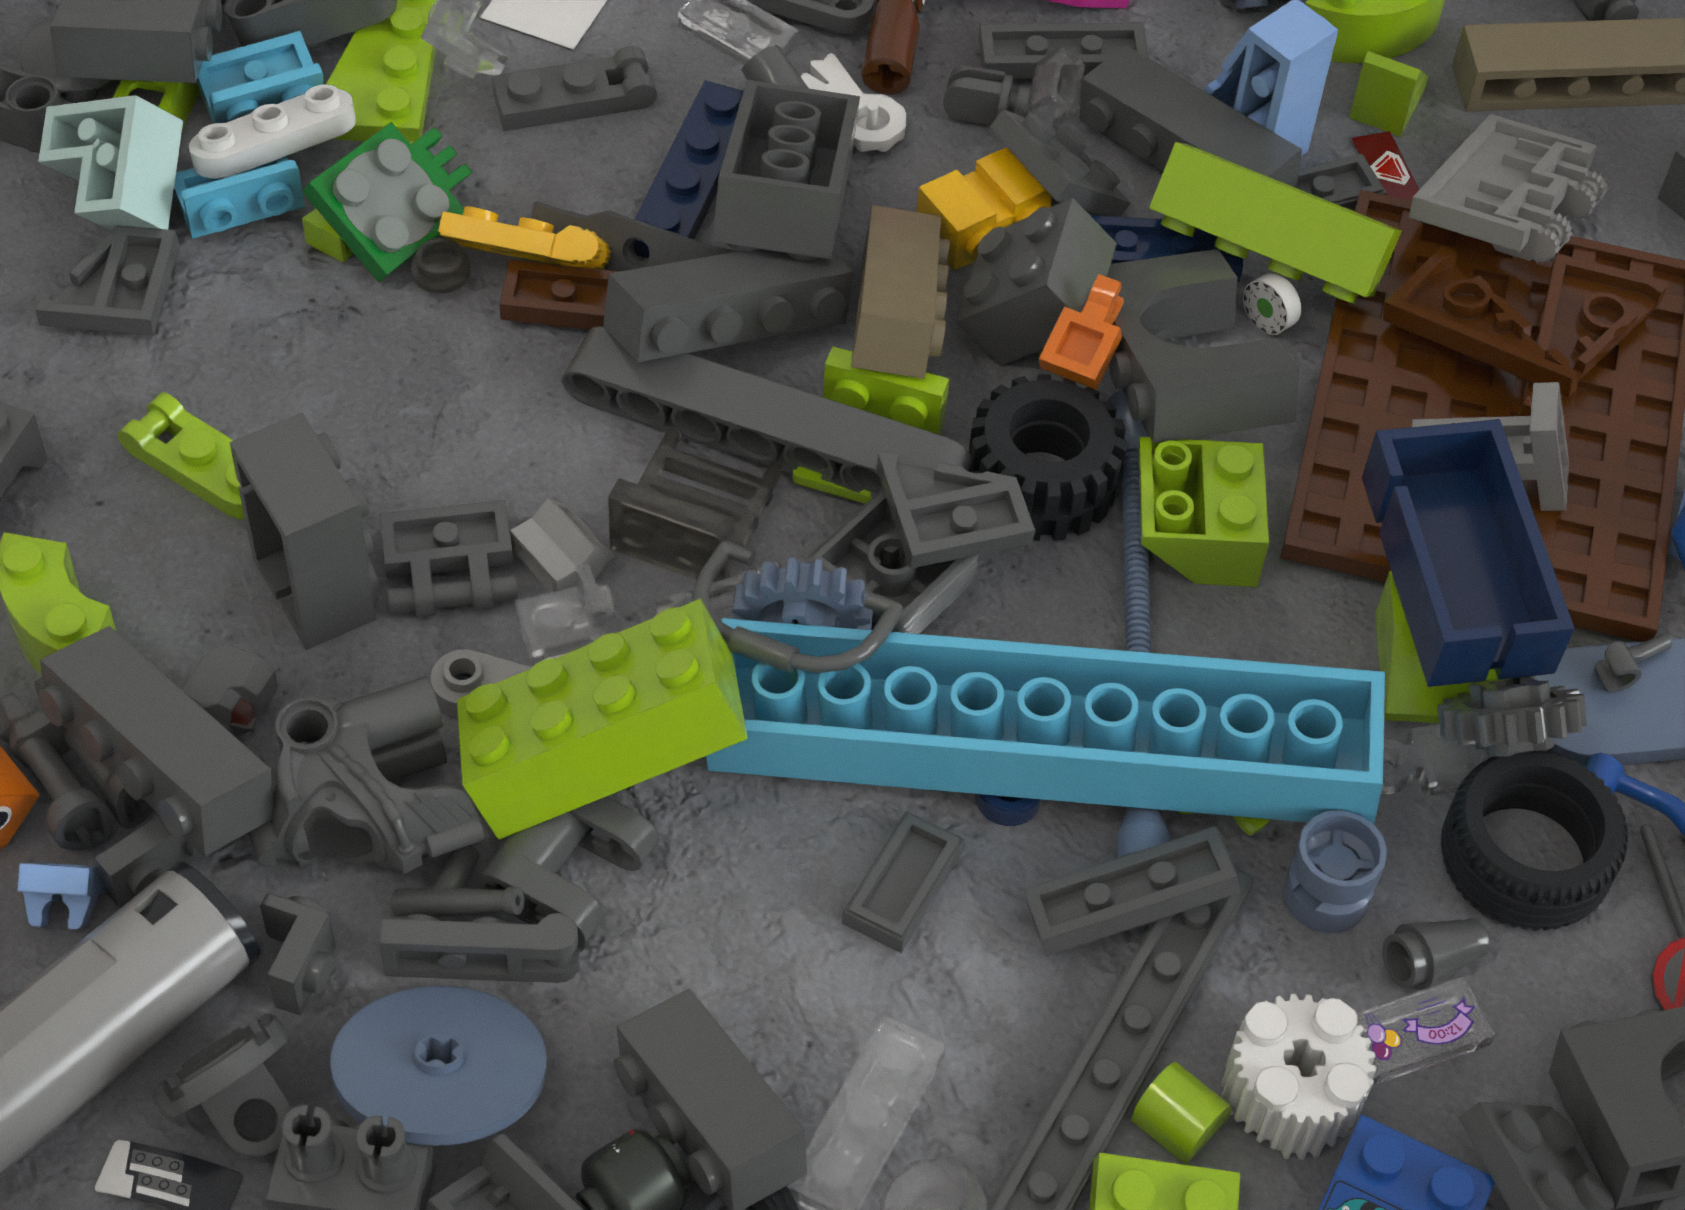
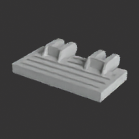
[1409,114,1608,264]

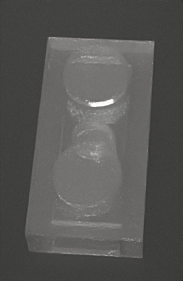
[678,0,799,65]

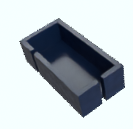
[1362,419,1575,687]

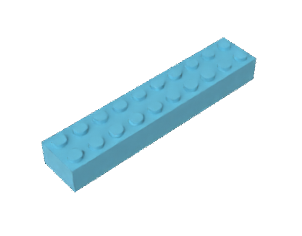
[706,618,1385,824]

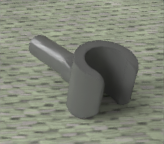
[1595,634,1672,692]

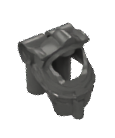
[249,676,485,875]

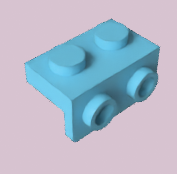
[196,31,323,124]
[173,156,305,239]

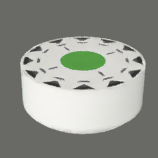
[1243,273,1301,335]

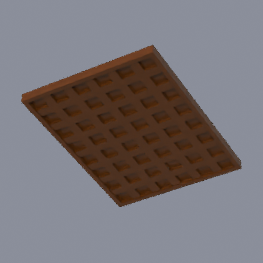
[1280,190,1685,642]

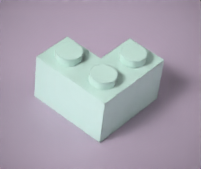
[38,95,183,231]

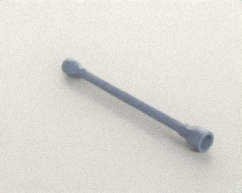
[1109,390,1170,858]

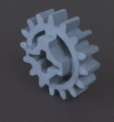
[732,557,873,630]

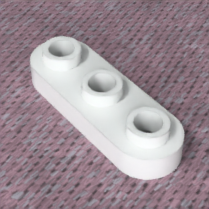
[189,84,356,179]

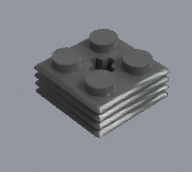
[806,489,980,634]

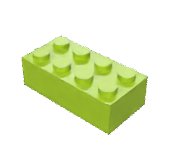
[457,598,748,840]

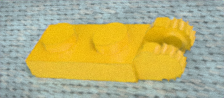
[438,206,612,270]

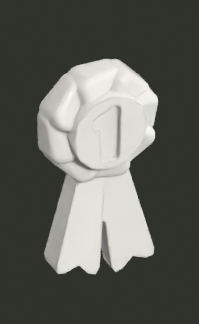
[801,53,906,152]

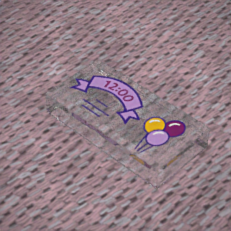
[1356,977,1496,1086]

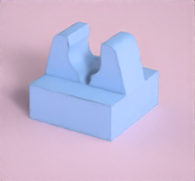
[17,862,104,929]

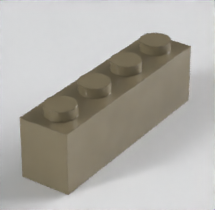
[851,205,950,379]

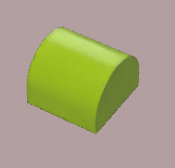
[1131,1061,1233,1165]

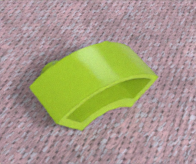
[1305,0,1445,63]
[0,532,117,676]

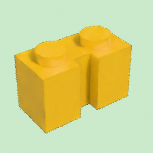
[916,147,1052,271]

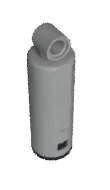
[0,862,260,1176]

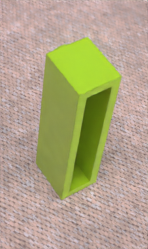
[1149,142,1402,303]

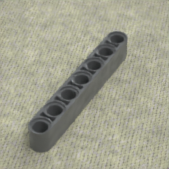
[561,326,972,498]

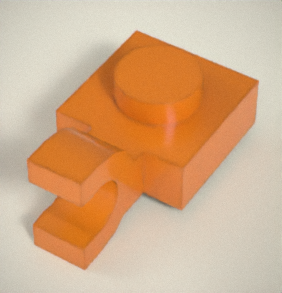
[1039,274,1124,390]

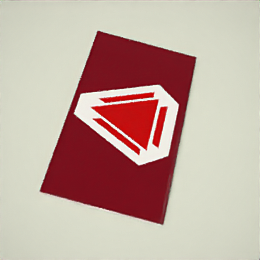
[1351,131,1420,201]

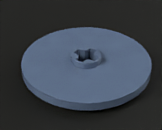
[330,986,547,1146]

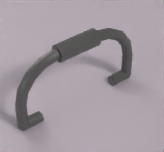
[692,541,903,673]

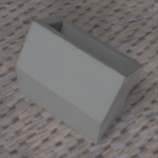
[510,498,615,604]

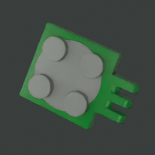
[302,122,473,283]

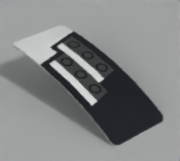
[95,1140,243,1210]

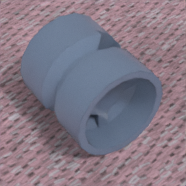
[1283,810,1387,933]

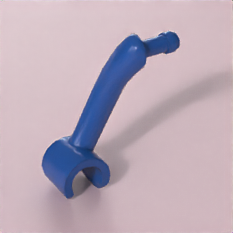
[1584,753,1685,835]

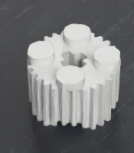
[1221,994,1376,1160]

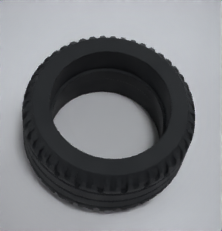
[1441,751,1628,931]

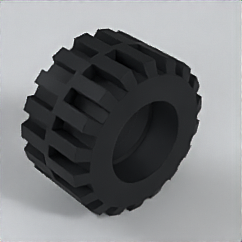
[968,374,1127,541]

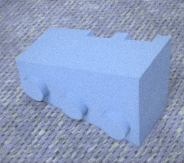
[1203,0,1338,156]

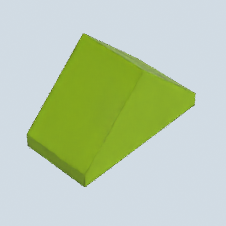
[1349,51,1430,137]

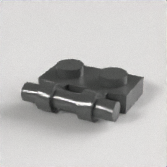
[379,500,518,617]

